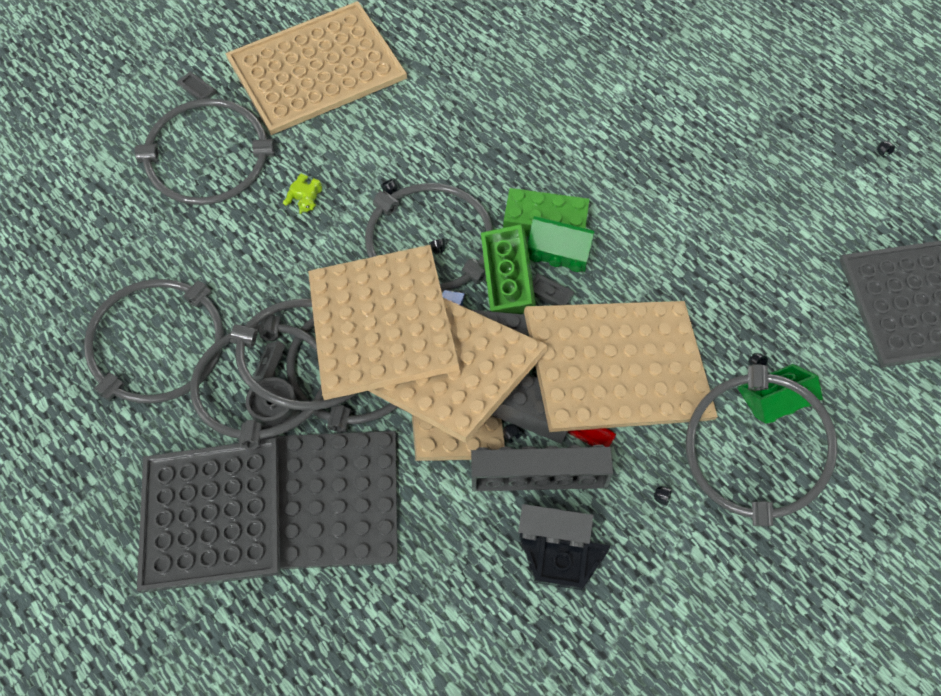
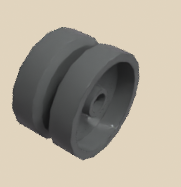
[246,377,301,429]

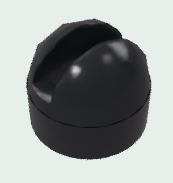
[877,141,895,158]
[380,178,398,195]
[429,238,446,254]
[748,353,768,366]
[503,424,523,444]
[654,486,672,506]

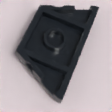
[519,533,610,590]

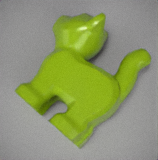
[283,173,322,214]

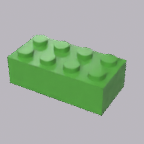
[503,188,589,237]
[481,225,536,314]

